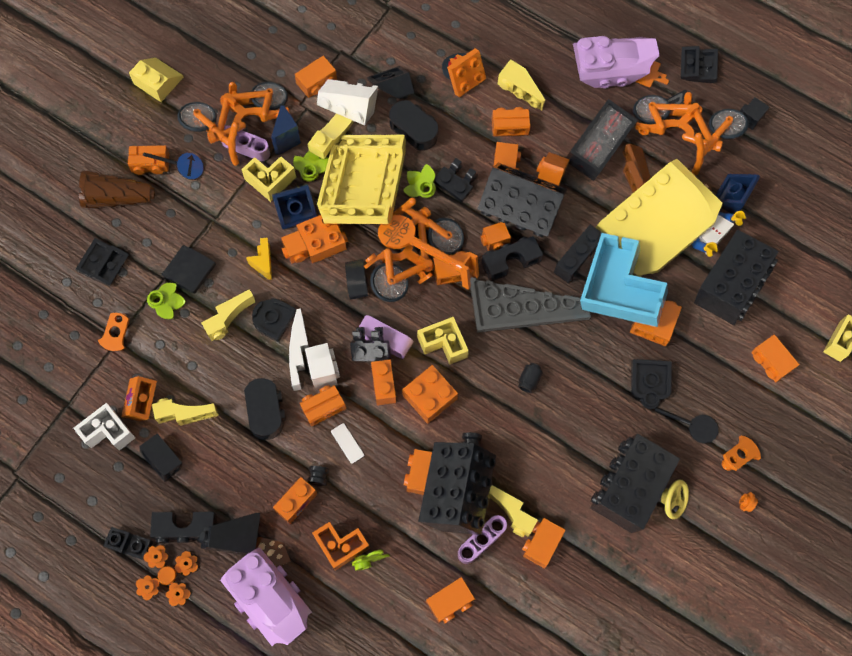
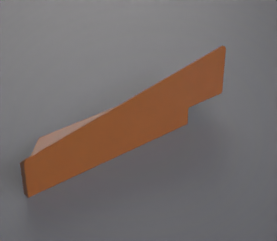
[623,144,651,193]

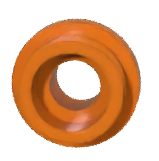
[739,492,758,512]

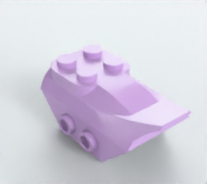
[573,36,659,88]
[220,548,312,646]

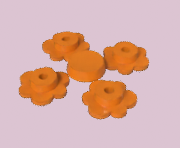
[136,545,198,606]

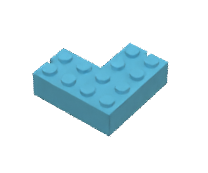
[580,233,668,327]

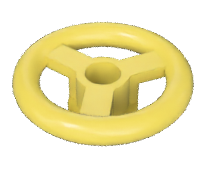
[661,480,689,519]

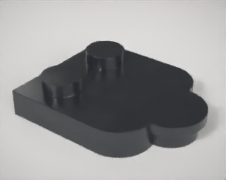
[631,359,672,409]

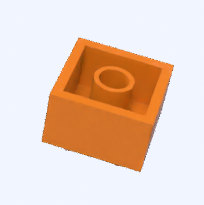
[402,365,458,424]

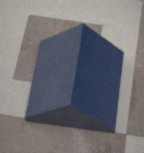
[271,105,301,155]
[715,174,760,214]
[272,184,317,230]

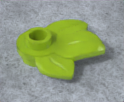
[293,151,329,182]
[403,164,436,198]
[147,283,186,319]
[352,550,390,571]

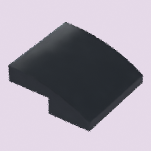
[681,46,718,83]
[75,238,129,287]
[161,245,216,294]

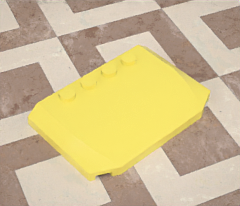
[317,135,406,224]
[595,159,723,277]

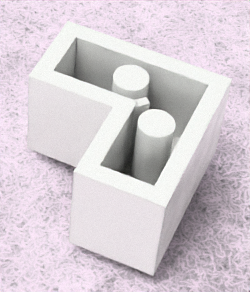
[305,343,340,390]
[73,403,135,451]

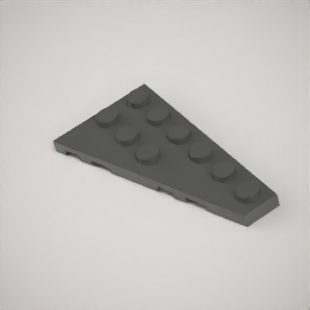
[470,277,591,333]

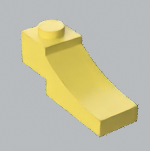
[308,113,354,159]
[201,289,255,341]
[152,398,219,426]
[489,485,538,537]

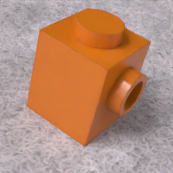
[480,222,511,251]
[281,231,309,264]

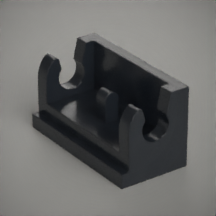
[139,433,182,482]

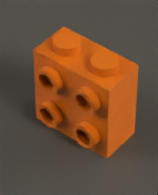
[296,215,348,264]
[630,301,682,346]

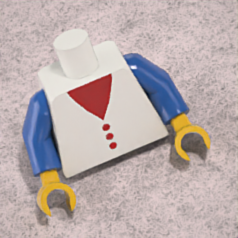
[692,211,746,257]

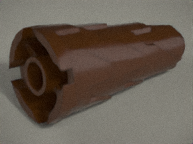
[79,170,155,208]

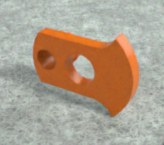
[98,313,130,351]
[722,435,761,471]

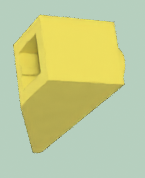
[498,59,545,111]

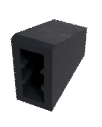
[200,513,260,555]

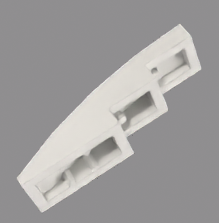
[289,308,309,391]

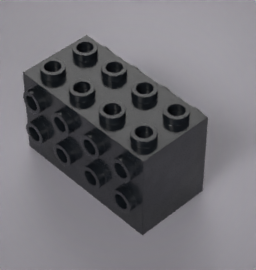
[477,162,567,237]
[694,229,779,325]
[590,433,680,533]
[418,442,496,535]

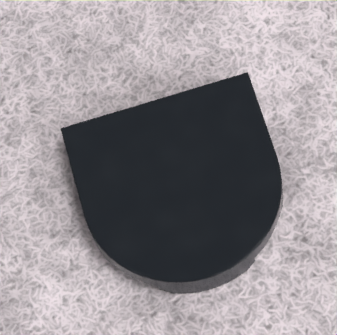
[252,298,297,343]

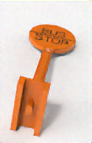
[378,215,479,290]

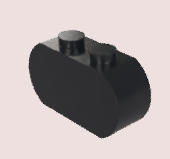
[389,100,438,151]
[244,378,286,440]

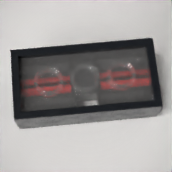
[566,99,638,181]

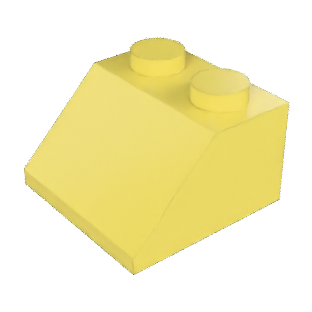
[129,58,184,102]

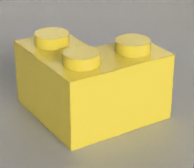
[241,157,296,202]
[823,314,852,362]
[417,317,469,364]

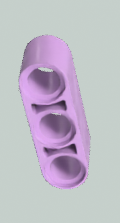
[221,125,270,161]
[359,315,413,359]
[458,515,507,564]

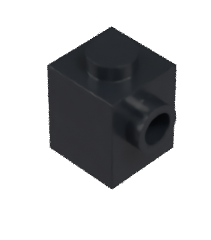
[738,97,769,130]

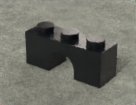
[554,224,602,284]
[481,236,543,281]
[150,512,217,543]

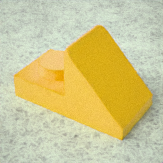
[246,238,272,280]

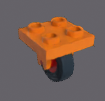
[442,48,486,97]

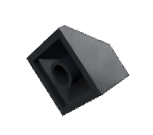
[367,66,414,99]

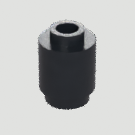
[518,363,543,393]

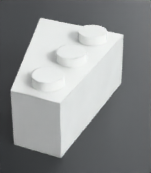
[317,79,378,125]

